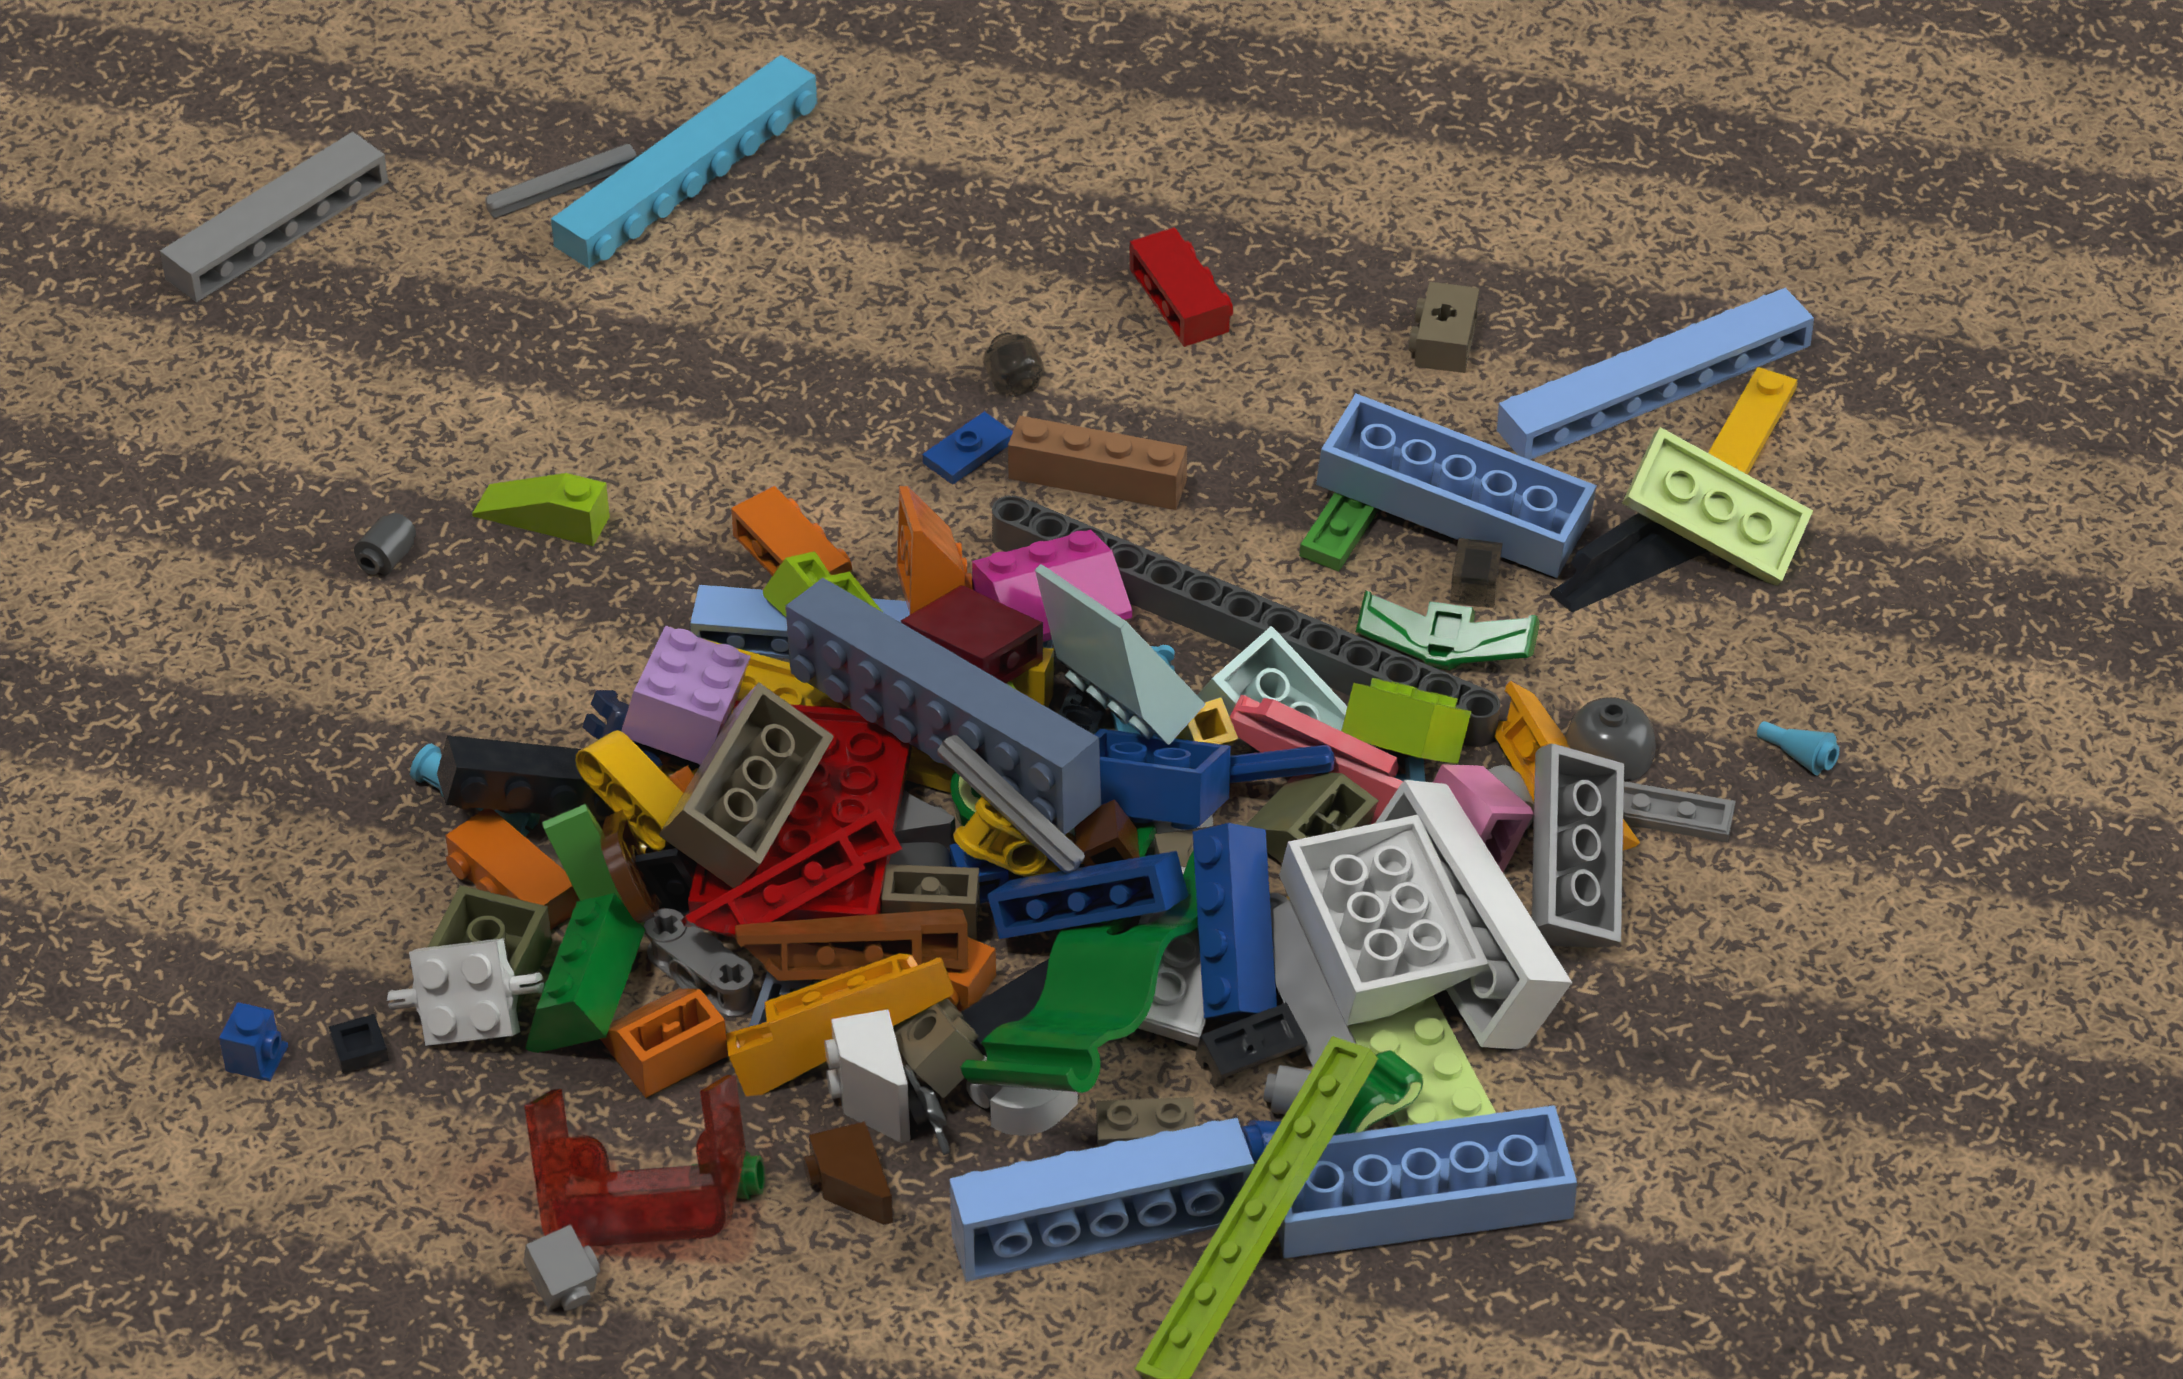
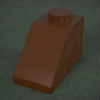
[803,1121,893,1225]

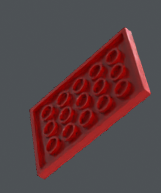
[688,700,913,921]

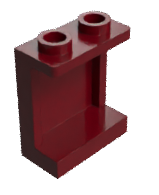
[901,585,1043,683]

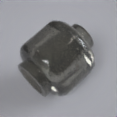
[982,332,1045,397]

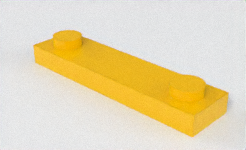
[1708,367,1798,475]

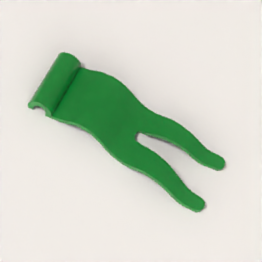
[960,822,1198,1093]

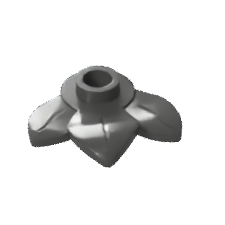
[903,1065,950,1155]

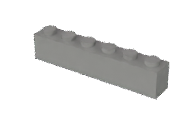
[160,132,388,302]

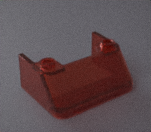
[524,1074,746,1247]

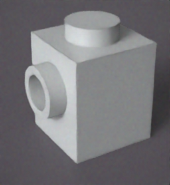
[523,1225,600,1311]

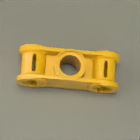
[953,797,1083,877]

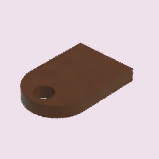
[600,809,660,924]

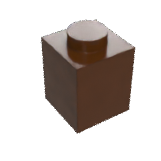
[1075,799,1139,867]

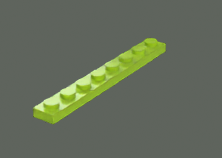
[1135,1036,1378,1379]

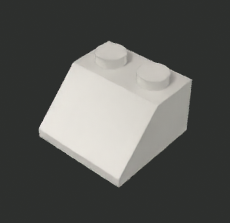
[824,1009,910,1143]

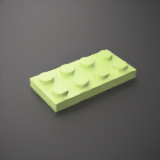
[1622,427,1813,586]
[1348,996,1496,1127]

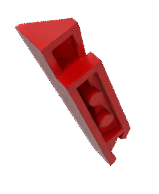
[681,808,903,938]

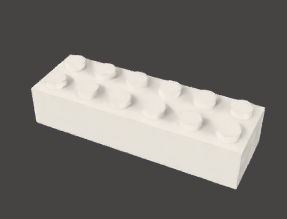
[1375,780,1572,1049]

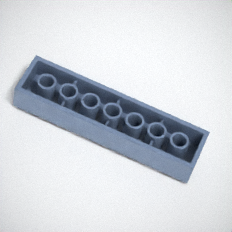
[785,578,1101,835]

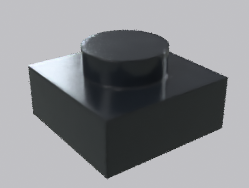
[328,1014,389,1074]

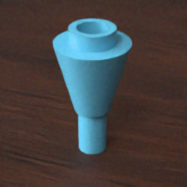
[1757,721,1839,776]

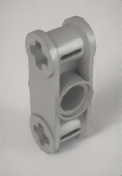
[644,909,756,1018]

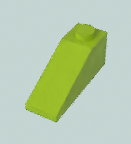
[472,473,610,546]

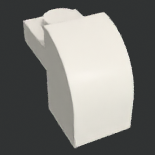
[967,1055,1078,1135]

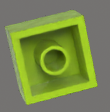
[1341,678,1471,764]

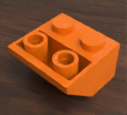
[600,988,728,1098]

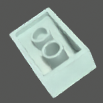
[1197,626,1347,731]

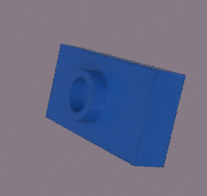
[922,411,1013,485]

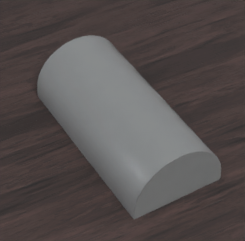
[1532,743,1624,948]

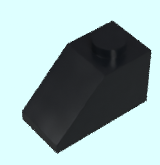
[635,848,697,916]

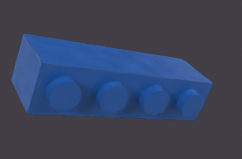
[1192,823,1277,1023]
[987,851,1188,939]

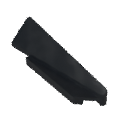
[1550,512,1708,612]

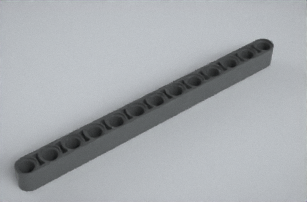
[992,495,1501,747]

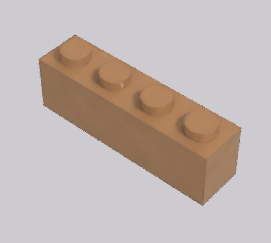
[1008,415,1187,510]

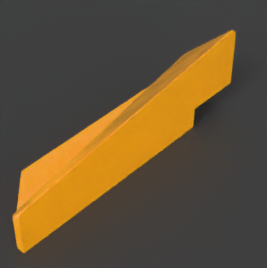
[1495,681,1640,851]
[726,953,954,1096]

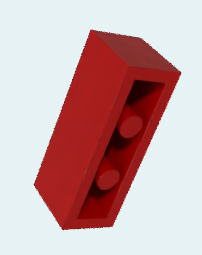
[1130,227,1233,347]

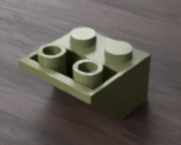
[1247,772,1379,863]

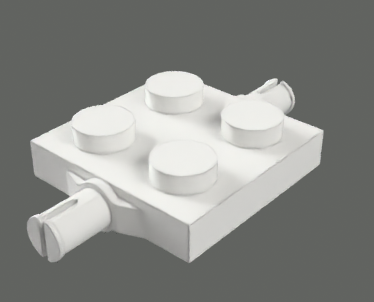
[387,938,544,1046]

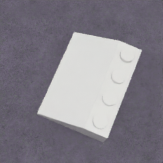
[1279,814,1489,1026]

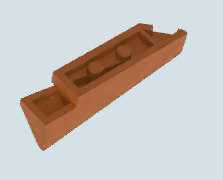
[735,908,968,981]

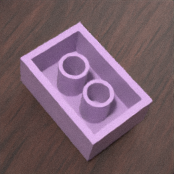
[621,626,751,765]

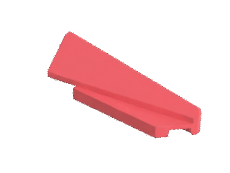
[1230,695,1403,824]

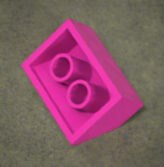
[972,530,1132,642]

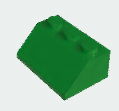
[526,893,646,1053]

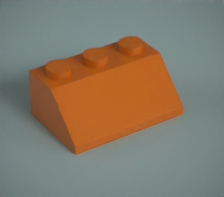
[896,486,972,615]

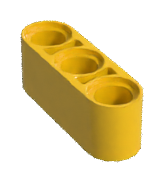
[575,730,684,851]

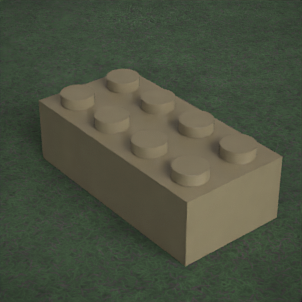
[659,683,834,888]

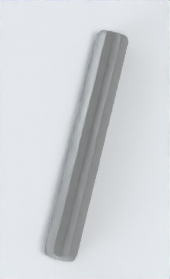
[485,144,637,218]
[937,735,1085,874]

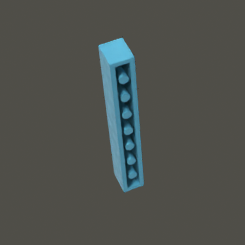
[551,55,817,268]

